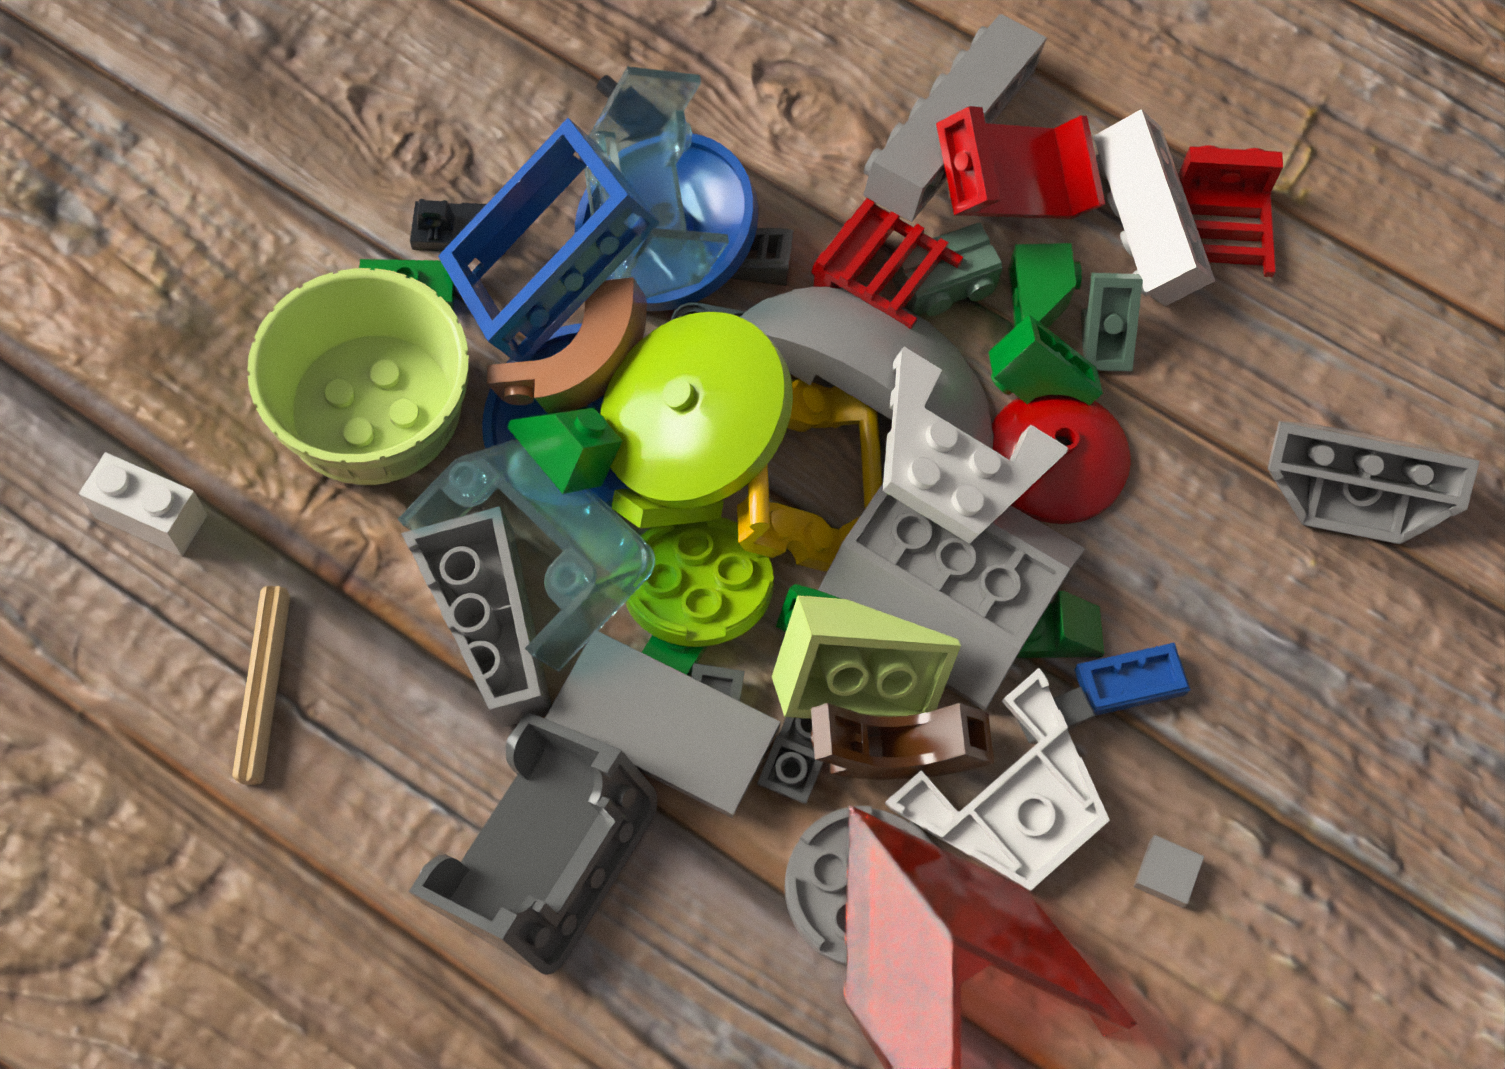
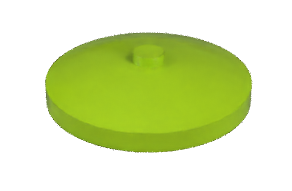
[600,312,793,508]

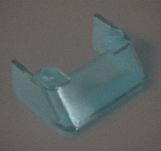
[584,66,729,298]
[398,439,655,672]

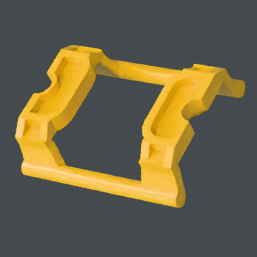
[737,379,883,571]

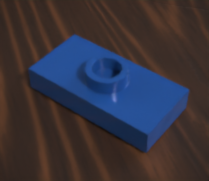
[1074,642,1191,716]

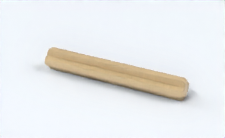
[232,586,290,785]

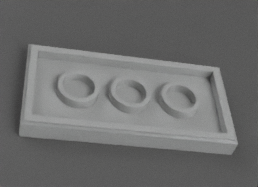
[545,629,781,818]

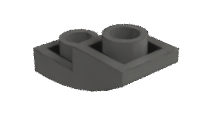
[757,717,824,805]

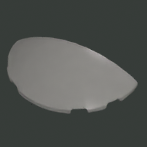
[741,287,993,449]

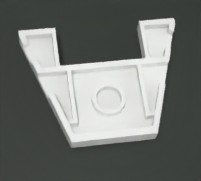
[882,347,1068,544]
[885,668,1110,892]

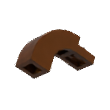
[811,703,994,780]

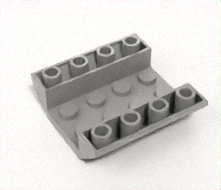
[818,484,1085,711]

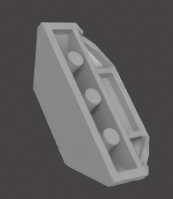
[1267,421,1480,544]

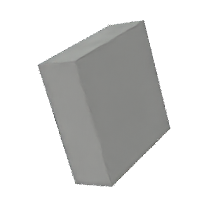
[1133,835,1204,908]

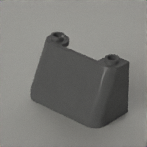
[408,711,658,975]

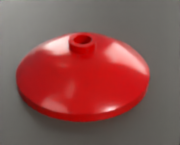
[992,395,1131,524]

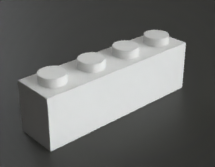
[1093,109,1215,306]

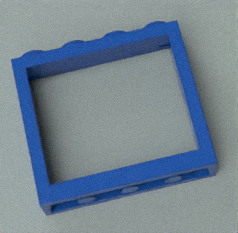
[438,118,660,362]

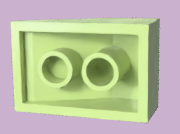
[772,595,961,719]

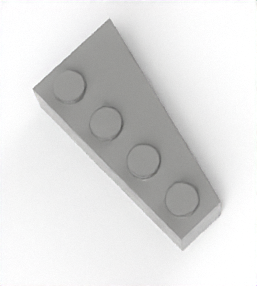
[401,506,552,727]

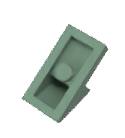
[1081,273,1143,371]

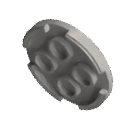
[784,806,945,968]

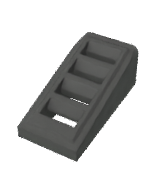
[731,228,794,286]

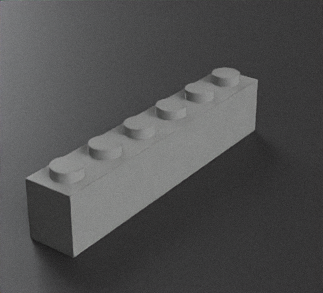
[863,14,1047,222]

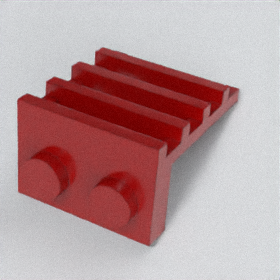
[1178,145,1283,277]
[811,198,964,329]

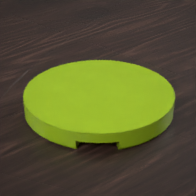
[622,517,774,647]

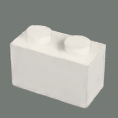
[78,452,208,556]

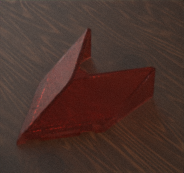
[844,805,1137,1069]

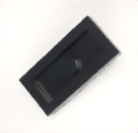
[410,199,505,255]

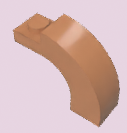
[487,277,647,414]

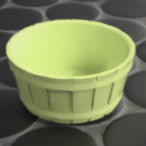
[247,268,469,485]

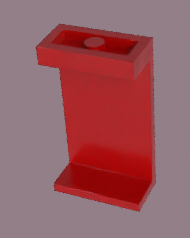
[936,106,1106,219]

